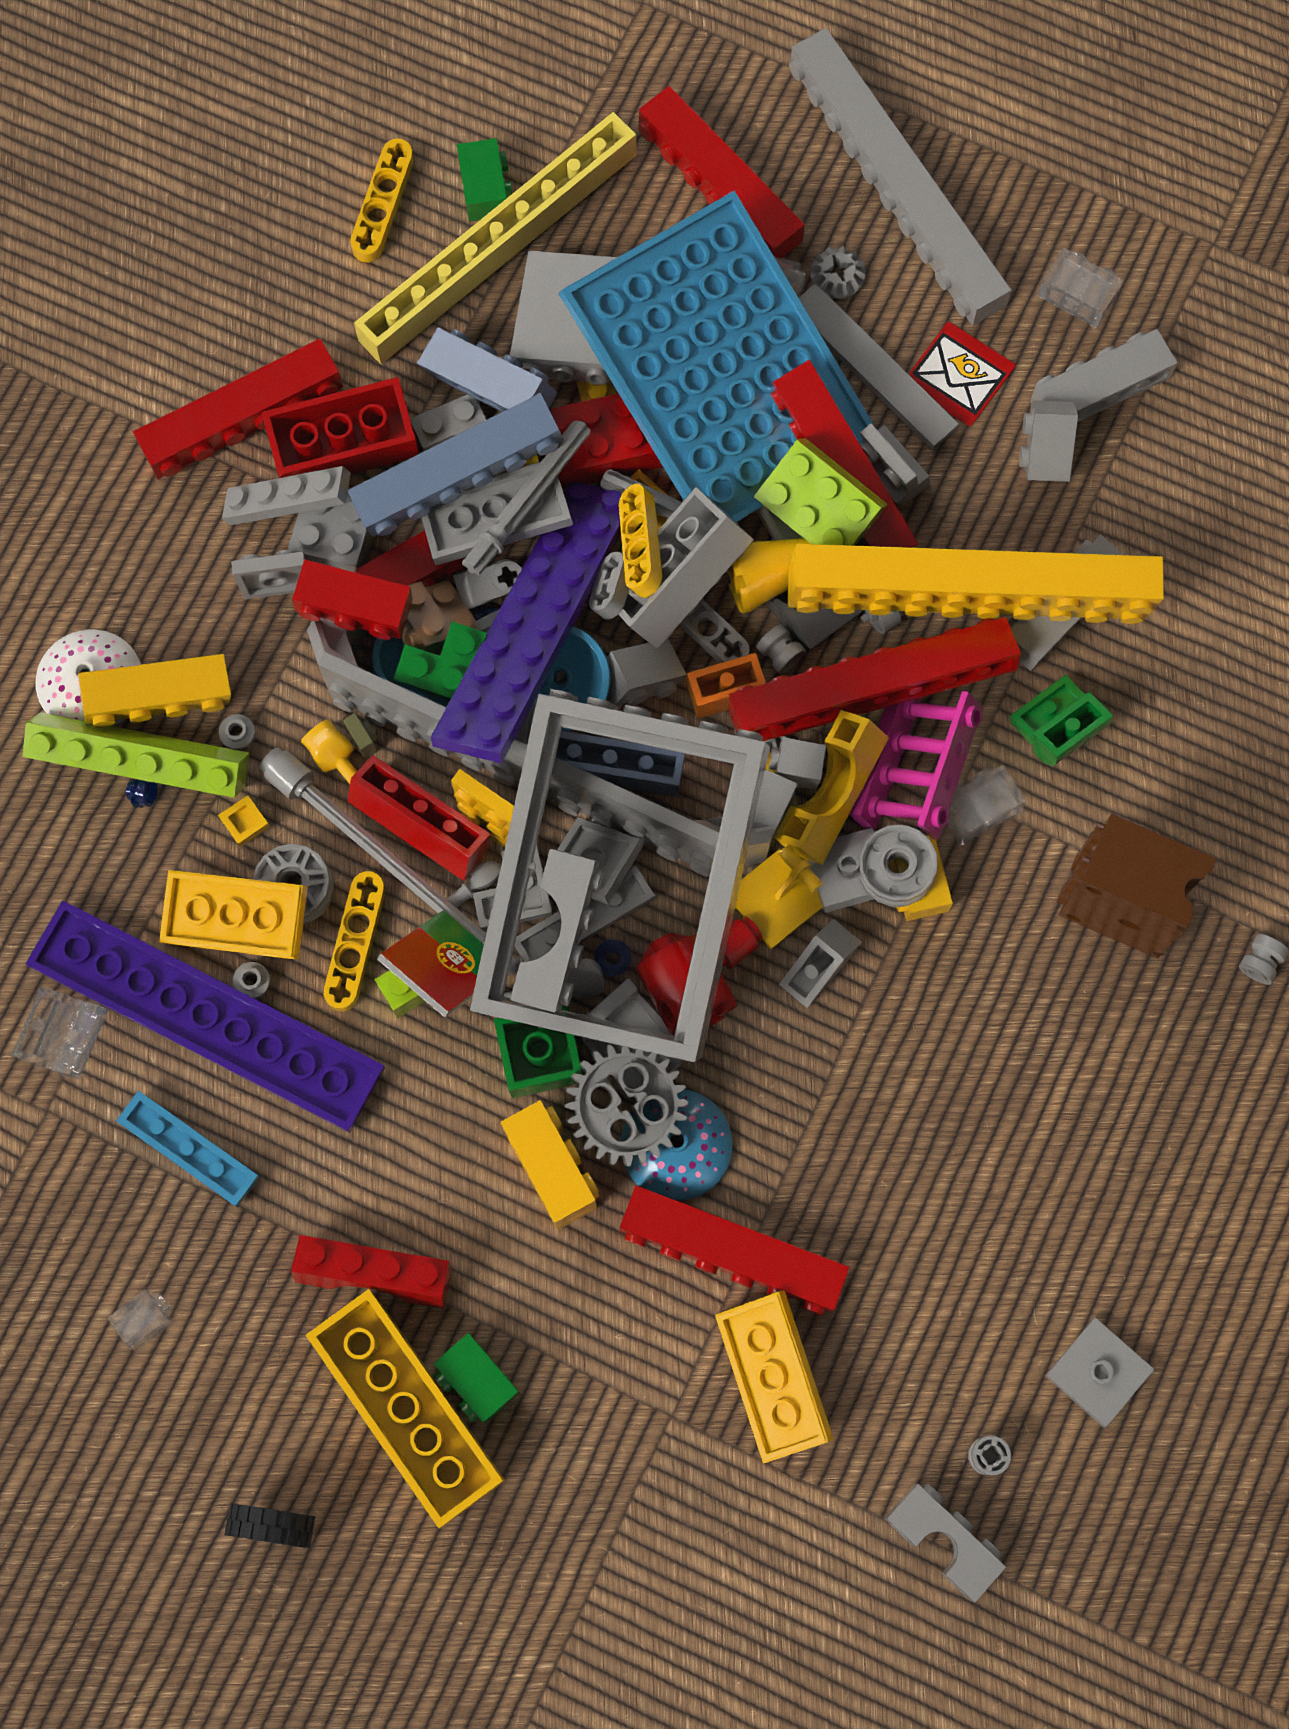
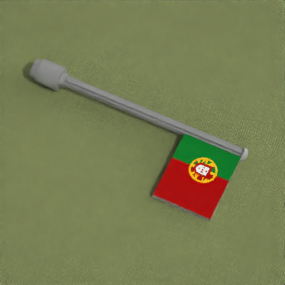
[260,747,521,1018]

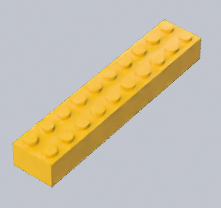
[788,544,1164,624]

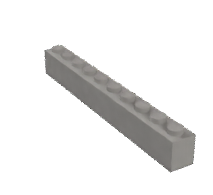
[789,28,1012,326]

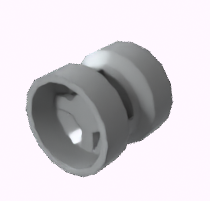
[756,624,806,674]
[1239,934,1289,985]
[968,1436,1011,1475]

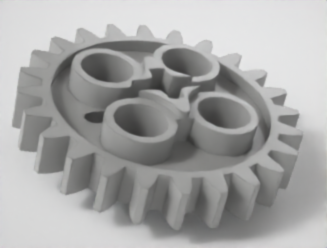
[564,1045,688,1166]

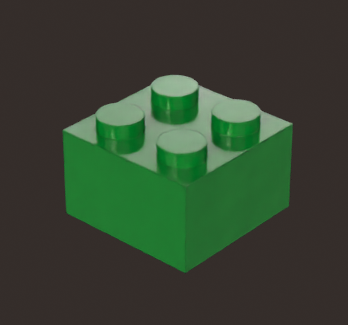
[494,1005,583,1099]

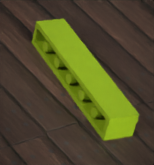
[22,712,250,798]

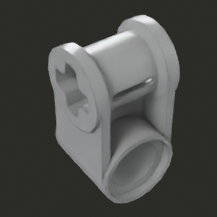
[452,559,522,609]

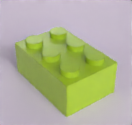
[754,438,888,546]

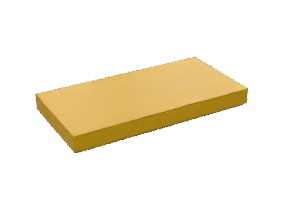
[159,870,308,960]
[715,1291,834,1464]

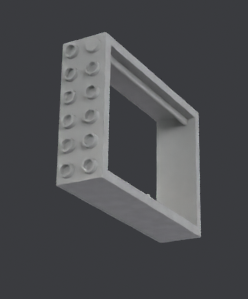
[470,689,770,1062]

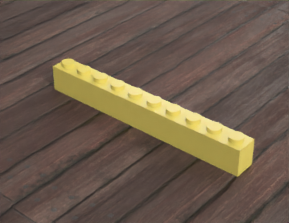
[354,112,636,365]

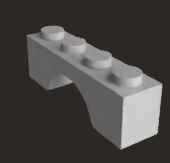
[510,849,604,1013]

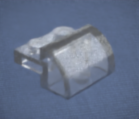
[11,987,108,1079]

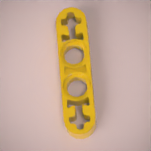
[350,139,414,263]
[619,484,662,598]
[323,871,385,1012]

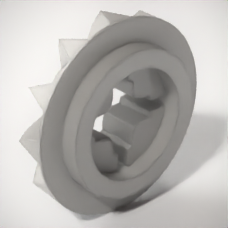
[811,246,865,299]

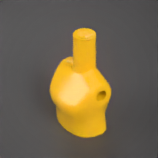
[301,719,357,784]

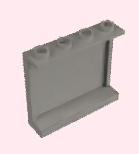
[510,251,618,385]

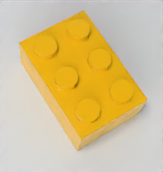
[500,1100,600,1230]

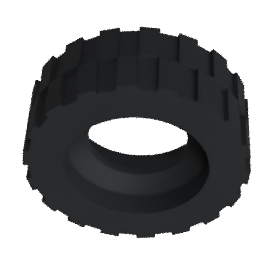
[224,1503,316,1549]

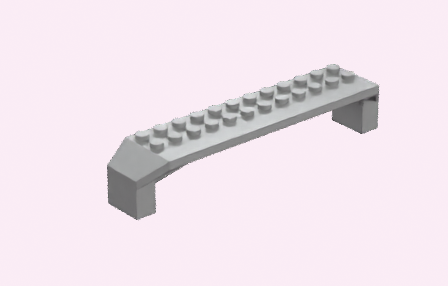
[307,618,798,876]

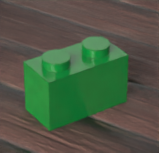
[456,138,513,222]
[433,1333,520,1424]

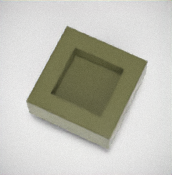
[343,713,378,760]

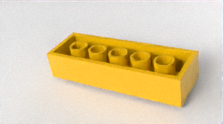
[306,1289,505,1529]

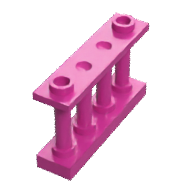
[849,691,983,840]

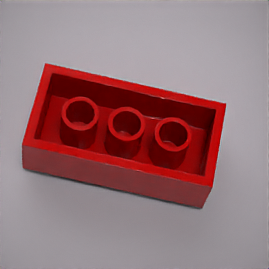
[262,377,419,478]
[543,393,663,490]

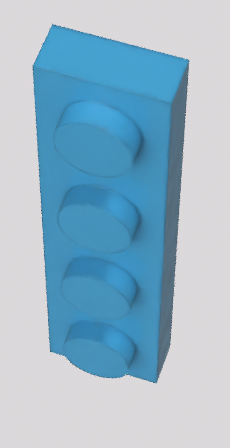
[116,1090,260,1208]

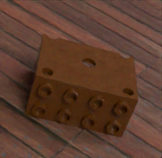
[1057,813,1217,959]

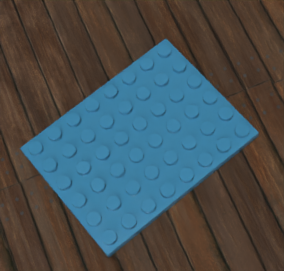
[558,191,876,522]

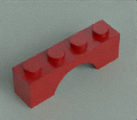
[291,1235,451,1309]

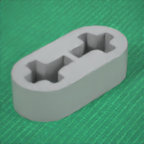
[589,552,629,620]

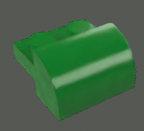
[1010,675,1113,766]

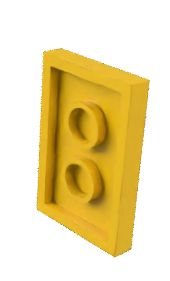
[451,769,514,848]

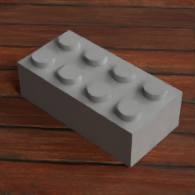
[618,487,754,649]

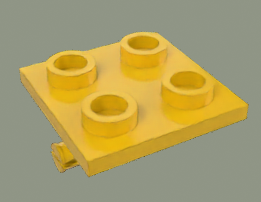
[735,844,823,950]

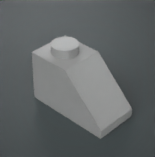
[779,919,862,1008]

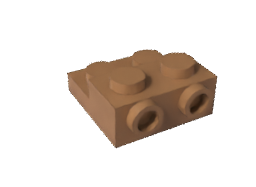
[402,579,479,656]

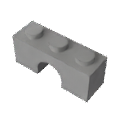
[884,1483,1006,1603]

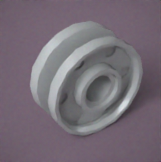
[859,825,937,907]
[253,844,334,924]

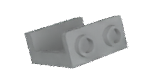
[576,978,685,1089]

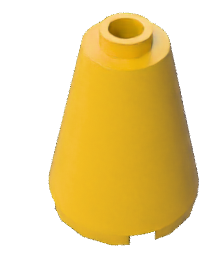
[725,538,811,614]

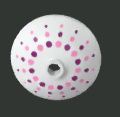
[36,629,141,726]

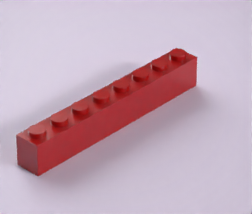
[729,617,1021,742]

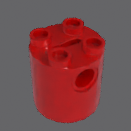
[635,932,738,1035]

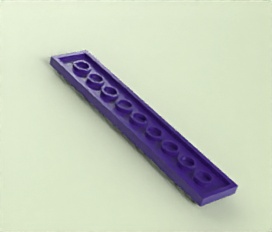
[431,482,622,763]
[25,900,385,1133]

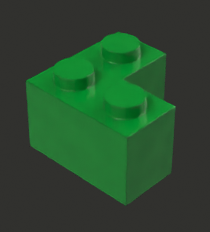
[393,621,487,702]

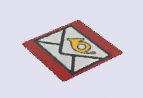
[908,322,1015,426]

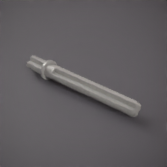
[462,420,590,576]

